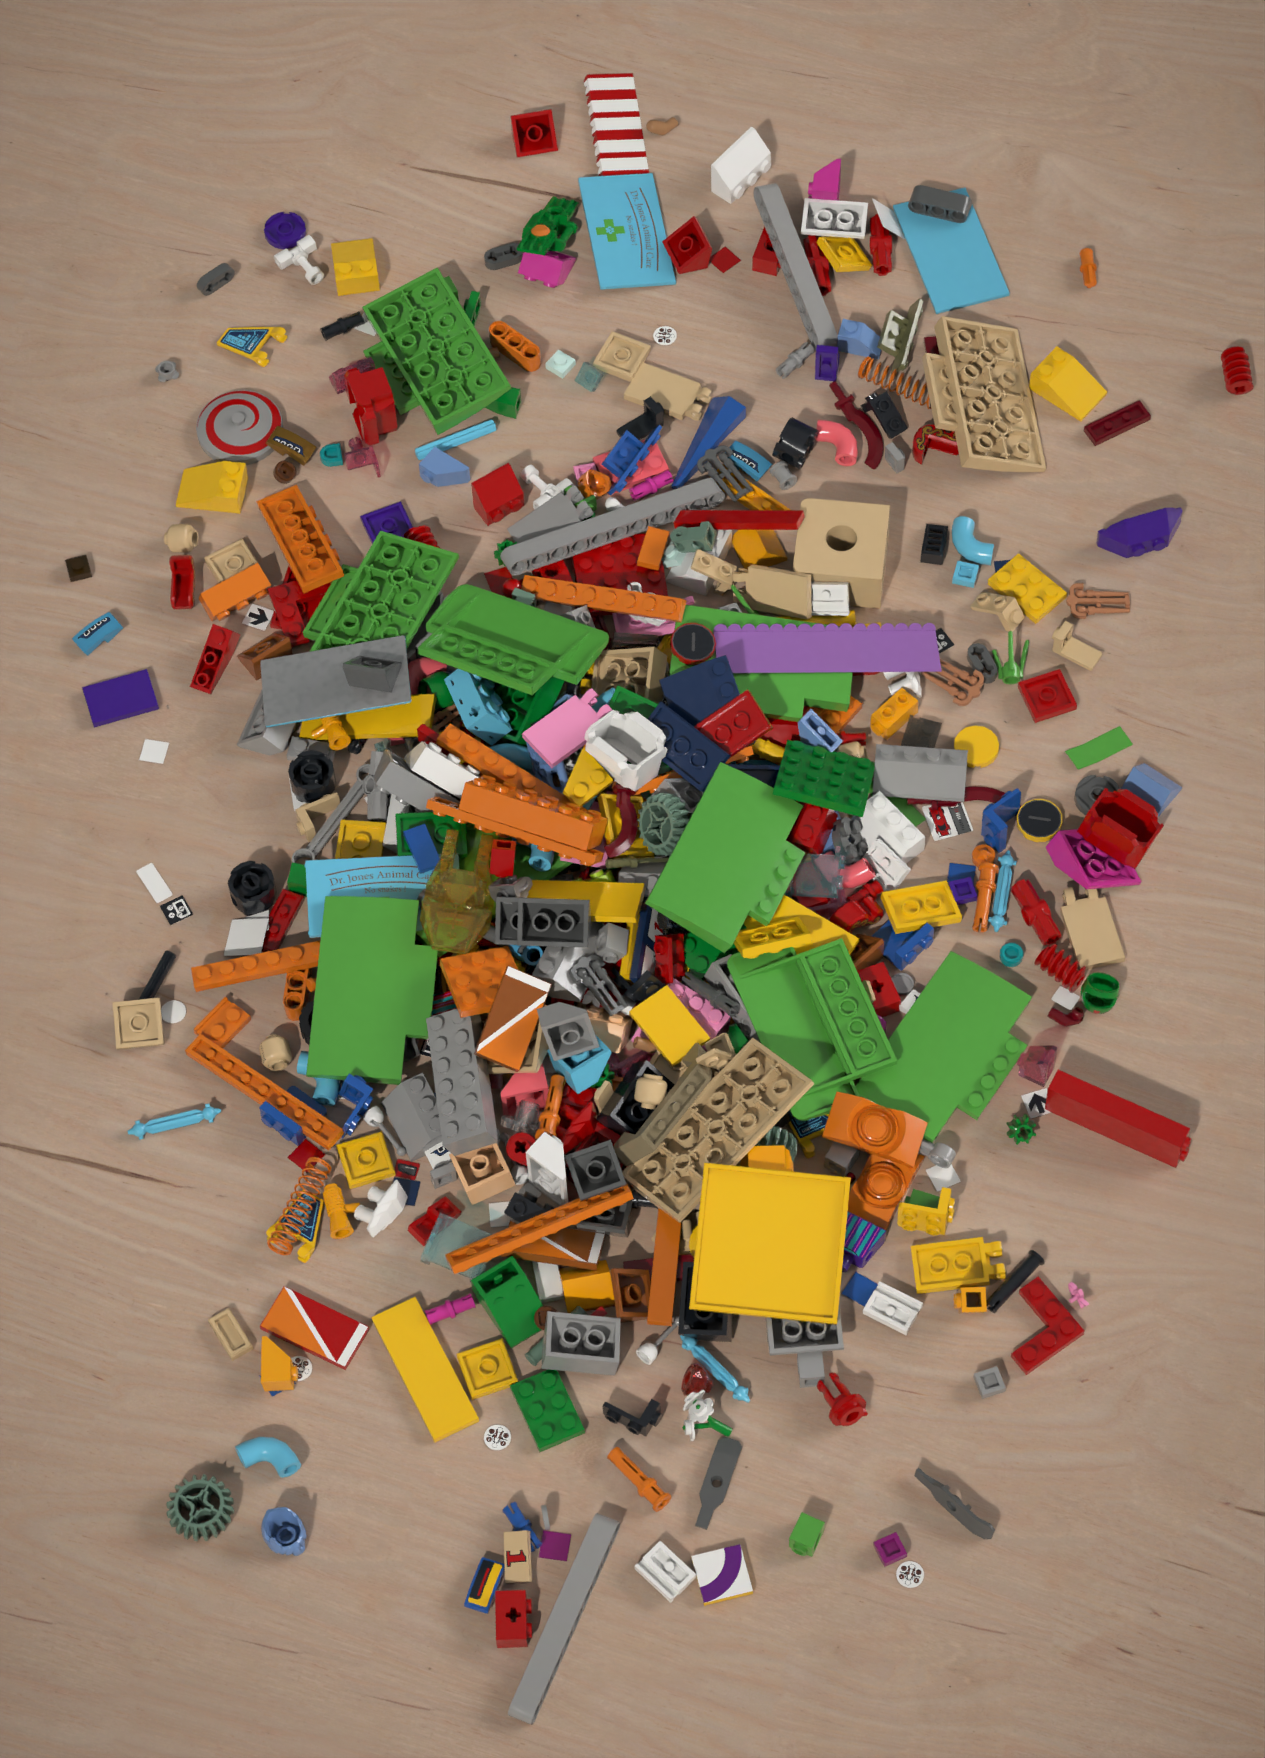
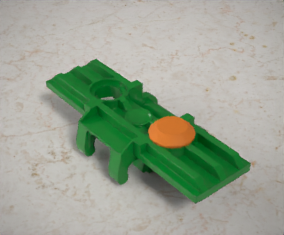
[517,196,579,256]

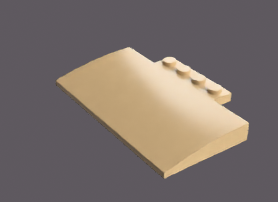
[922,316,1046,472]
[622,1038,814,1223]

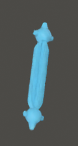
[988,850,1017,932]
[127,1103,221,1140]
[680,1335,751,1403]

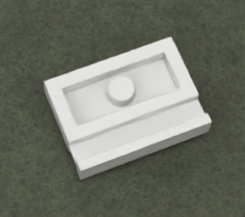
[811,582,850,616]
[863,839,911,892]
[863,1281,923,1335]
[634,1541,696,1603]

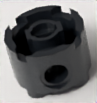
[772,417,819,469]
[288,750,336,803]
[228,861,277,916]

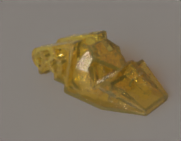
[420,829,495,954]

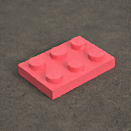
[593,439,670,495]

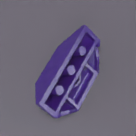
[1096,507,1182,558]

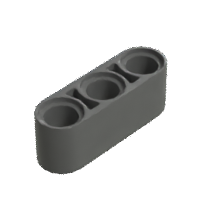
[908,185,972,223]

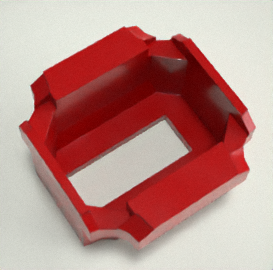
[344,367,398,446]
[1077,788,1164,869]

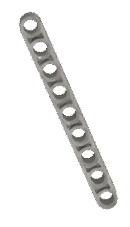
[753,183,838,350]
[508,1513,620,1725]

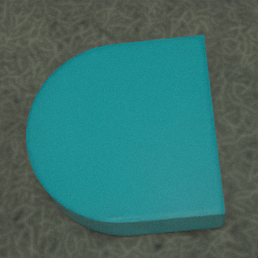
[320,443,343,467]

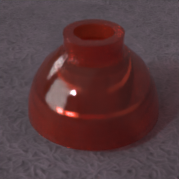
[681,1362,713,1396]

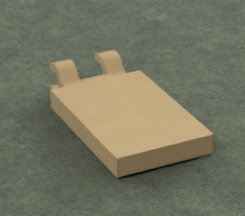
[624,362,712,421]
[732,564,812,619]
[1060,887,1125,970]

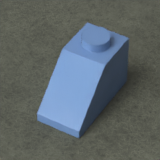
[837,319,882,360]
[419,447,471,487]
[797,709,843,752]

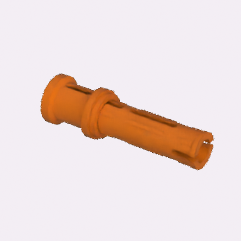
[972,862,999,932]
[535,1075,566,1139]
[607,1447,671,1512]

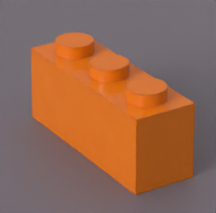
[199,563,271,622]

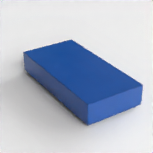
[403,824,442,874]

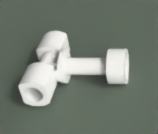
[274,235,324,285]
[520,465,574,510]

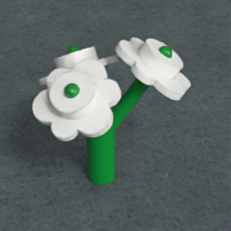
[682,1390,733,1441]

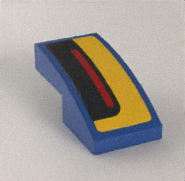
[464,1557,505,1614]

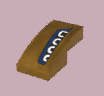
[266,426,317,466]

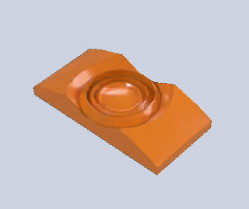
[822,1092,928,1168]
[848,1154,925,1230]

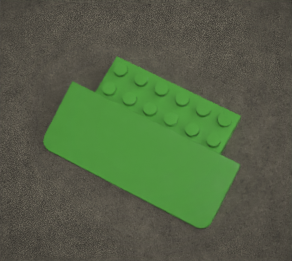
[418,584,609,695]
[727,938,897,1121]

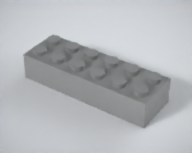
[426,1008,498,1156]

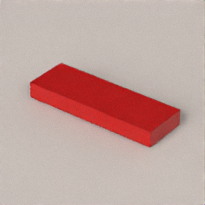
[262,889,305,952]

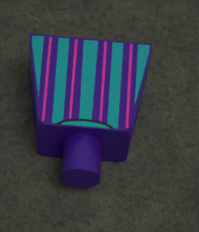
[842,1212,886,1273]

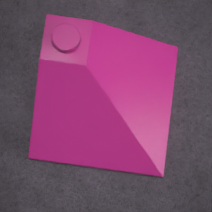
[1046,829,1141,889]

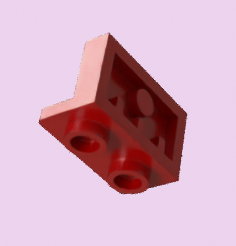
[654,933,685,984]

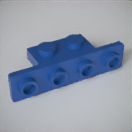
[601,425,662,496]

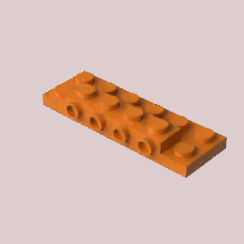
[256,484,344,593]

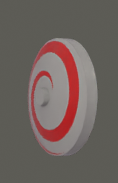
[196,390,283,465]

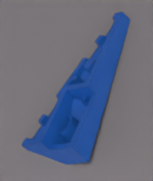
[671,396,746,490]

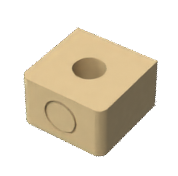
[793,498,890,609]

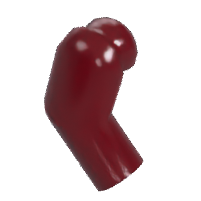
[1048,1007,1084,1027]

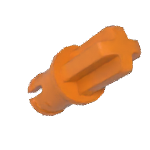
[1079,248,1097,288]

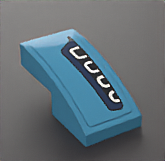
[725,440,772,482]
[72,612,124,656]

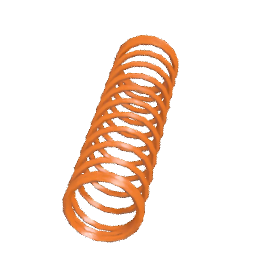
[858,356,931,409]
[267,1157,331,1255]

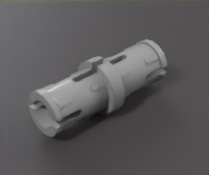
[776,342,815,379]

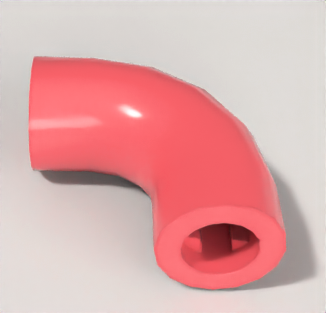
[816,420,858,466]
[408,657,447,695]
[813,851,876,888]

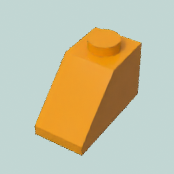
[261,1336,298,1391]

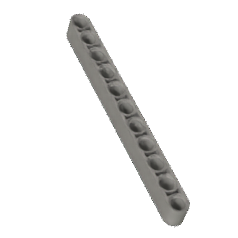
[500,478,725,576]

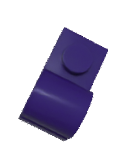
[815,345,840,382]

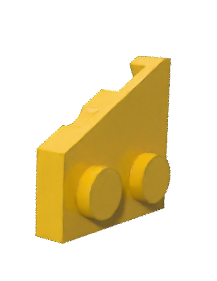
[563,747,613,808]

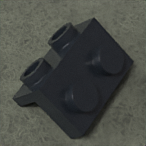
[504,1191,555,1223]

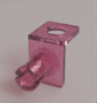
[344,437,381,478]

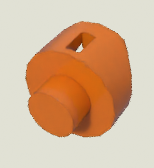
[577,469,611,500]

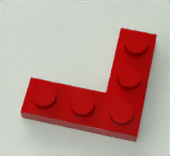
[268,580,333,647]
[1011,1276,1085,1375]

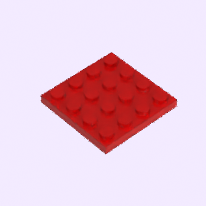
[572,533,668,616]

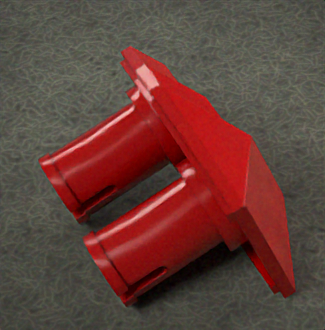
[555,1101,598,1154]

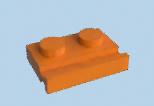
[194,997,251,1048]

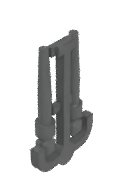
[697,445,753,502]
[569,955,628,1016]

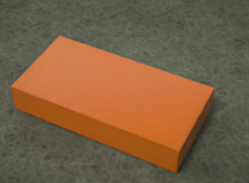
[637,526,670,570]

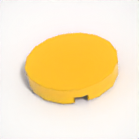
[954,725,999,768]

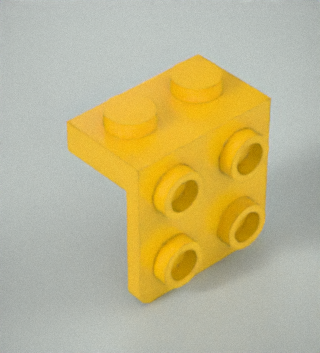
[897,1187,955,1236]

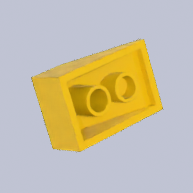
[331,238,380,296]
[1029,346,1107,422]
[176,461,248,514]

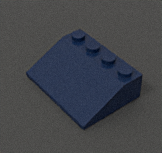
[659,655,756,746]

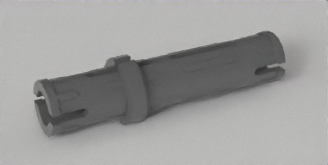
[681,971,740,1017]

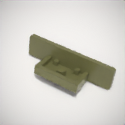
[877,298,923,374]

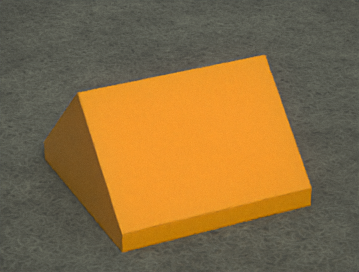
[732,530,787,570]
[559,1260,615,1313]

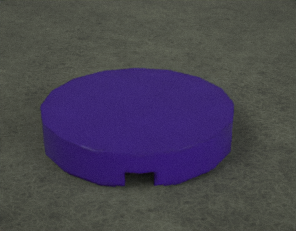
[264,212,306,249]

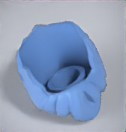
[261,1507,307,1556]

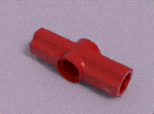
[869,214,892,276]
[803,235,831,296]
[1011,879,1061,946]

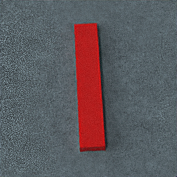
[673,510,805,530]

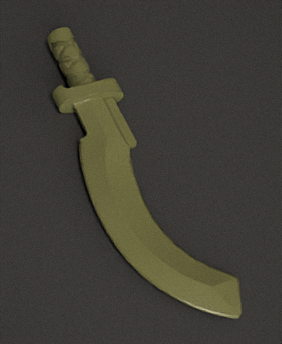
[605,855,669,869]

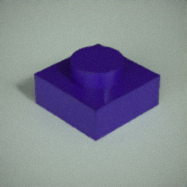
[948,877,977,905]

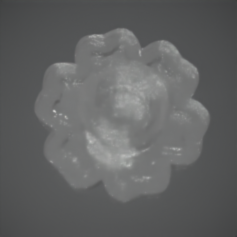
[500,1100,541,1136]

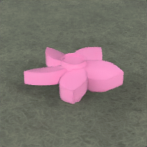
[1068,1282,1089,1309]

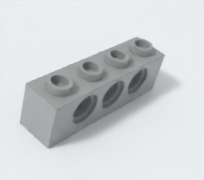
[704,954,760,1042]

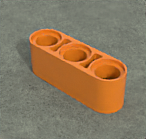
[489,321,541,372]
[283,968,312,1021]

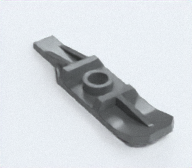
[695,1437,742,1530]
[914,1468,995,1539]

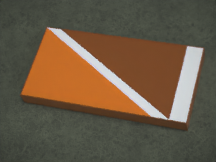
[474,966,551,1072]
[501,1220,605,1270]

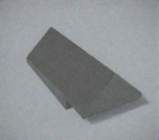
[495,897,592,948]

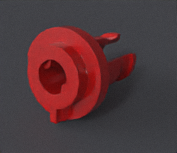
[817,1372,868,1426]

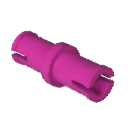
[629,470,673,501]
[425,1293,476,1325]

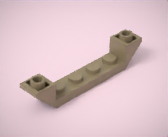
[613,1043,712,1167]

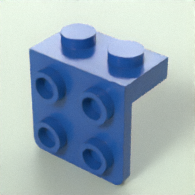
[981,788,1021,853]
[872,920,934,971]
[339,1074,373,1139]
[259,1086,327,1146]

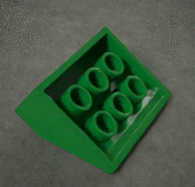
[493,676,564,747]

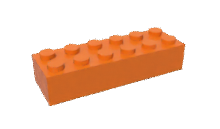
[459,775,608,851]

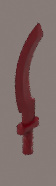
[829,381,884,469]
[604,784,638,858]
[907,786,1021,810]

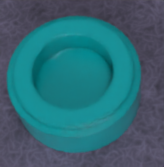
[999,943,1023,967]

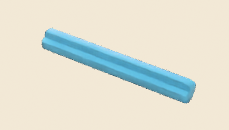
[415,419,496,460]

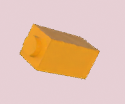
[870,688,918,740]
[953,1287,987,1314]

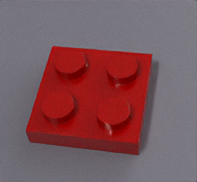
[1018,669,1077,723]

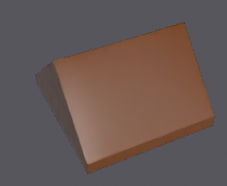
[237,633,293,681]
[850,934,884,971]
[610,1268,651,1323]

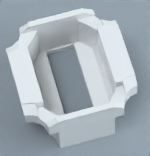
[584,710,667,791]

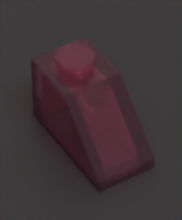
[1017,1045,1057,1087]

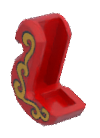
[912,424,959,465]
[169,555,195,610]
[829,896,884,934]

